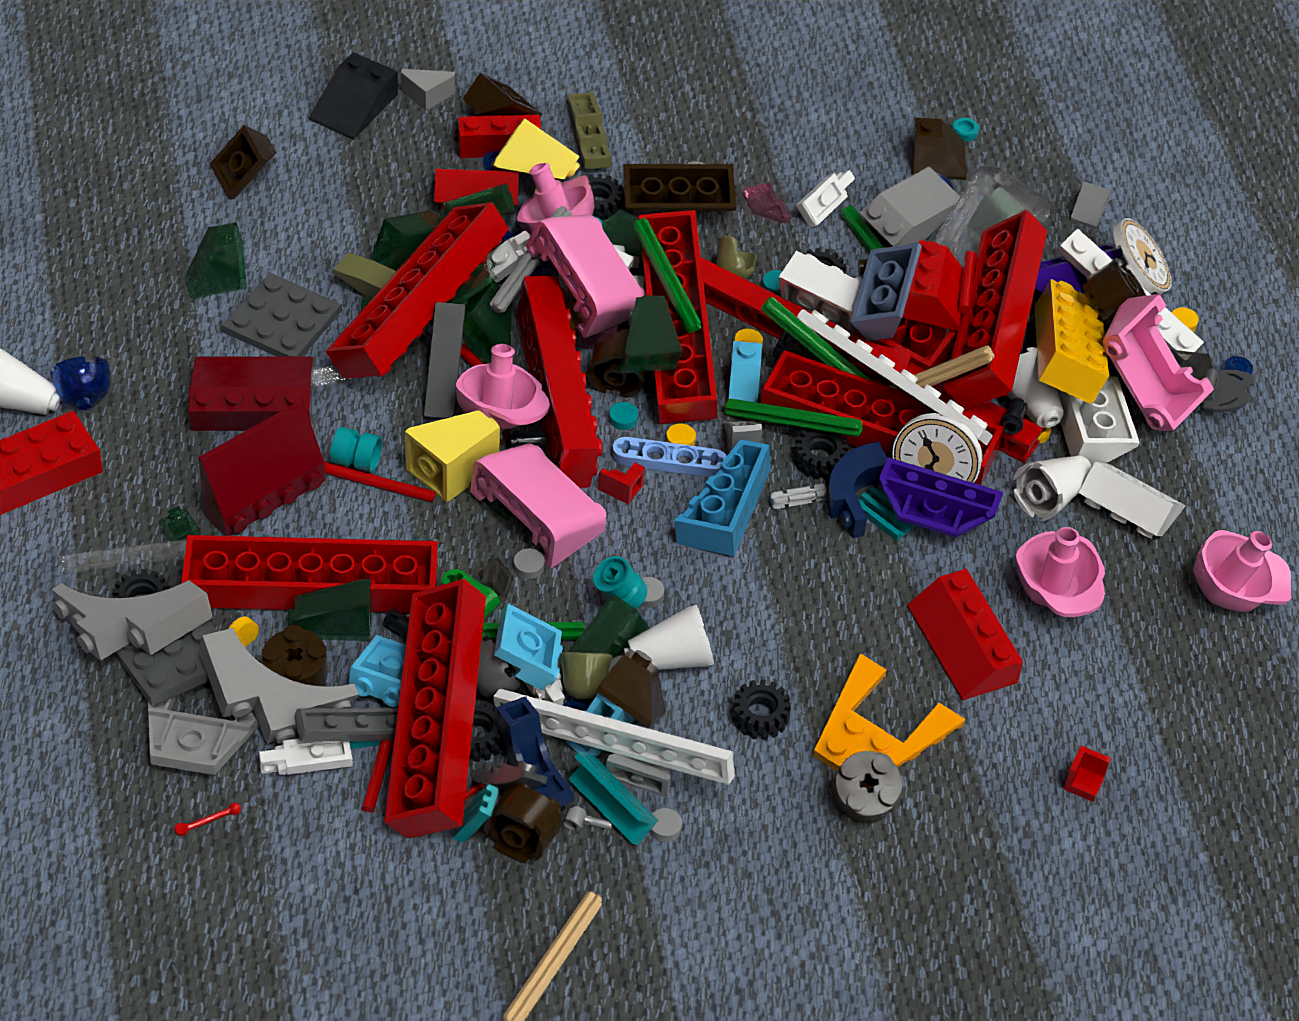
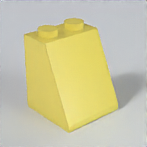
[491,118,580,180]
[405,410,500,502]

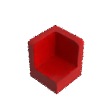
[598,462,645,505]
[1063,745,1111,802]

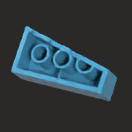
[674,439,771,556]

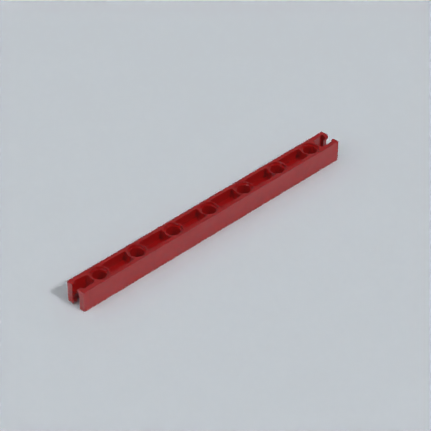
[701,257,1043,464]

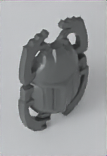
[1191,369,1254,413]

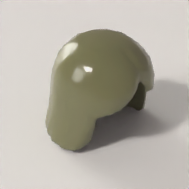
[716,235,757,280]
[560,652,612,701]

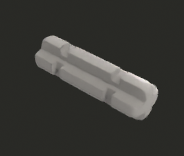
[769,483,828,509]

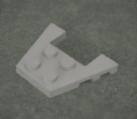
[148,696,260,775]

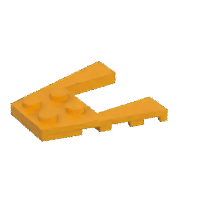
[813,654,965,789]

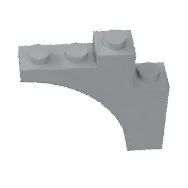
[52,580,213,661]
[198,628,359,744]

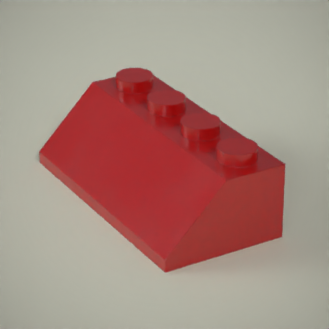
[907,568,1023,701]

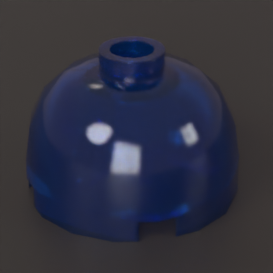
[50,357,111,410]

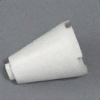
[1006,347,1064,428]
[0,348,62,415]
[1013,455,1092,521]
[624,605,714,670]

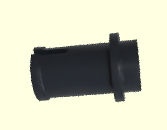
[1000,398,1028,434]
[508,430,547,450]
[383,609,409,641]

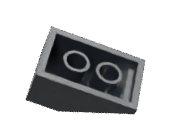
[309,52,398,140]

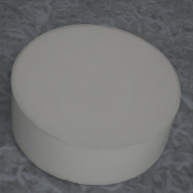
[514,548,545,579]
[640,577,664,608]
[650,808,682,842]

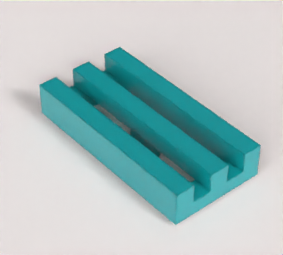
[859,486,916,541]
[453,784,499,842]

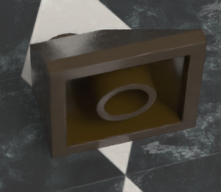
[462,73,542,117]
[911,117,967,180]
[210,125,277,200]
[596,649,666,728]

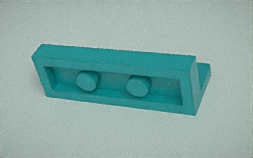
[569,751,659,845]

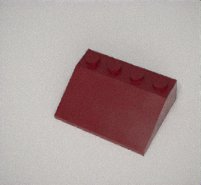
[189,356,313,431]
[198,400,326,536]

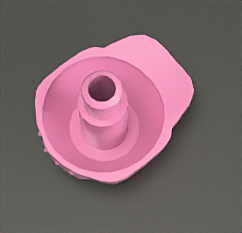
[517,163,594,235]
[456,344,550,429]
[1016,527,1105,617]
[1193,530,1292,612]

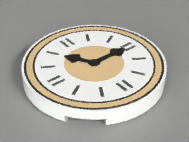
[1113,218,1171,295]
[893,413,982,483]

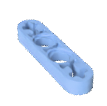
[612,437,727,477]

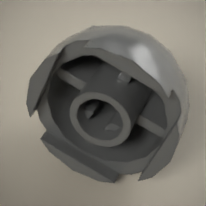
[477,634,521,699]

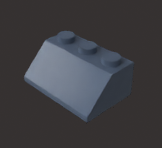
[850,243,922,341]

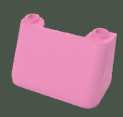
[526,214,647,339]
[1103,294,1214,431]
[470,443,607,568]

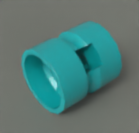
[330,426,383,474]
[593,556,648,612]

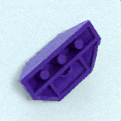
[1034,243,1123,296]
[878,457,1003,538]

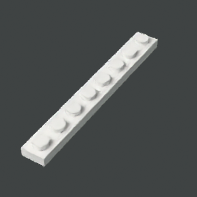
[797,309,993,445]
[493,689,735,785]

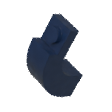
[827,442,887,538]
[496,696,574,806]

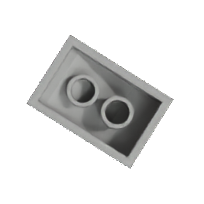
[860,167,965,247]

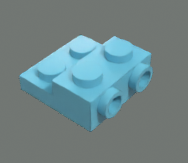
[494,603,563,690]
[349,635,406,707]

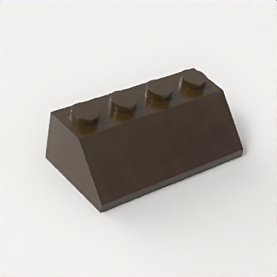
[622,164,736,211]

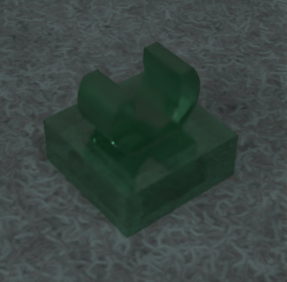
[158,506,201,547]

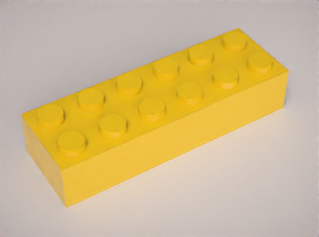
[1034,279,1109,404]

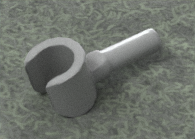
[563,806,612,832]

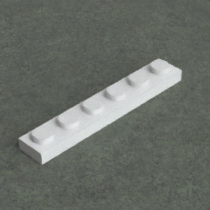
[1057,229,1204,363]

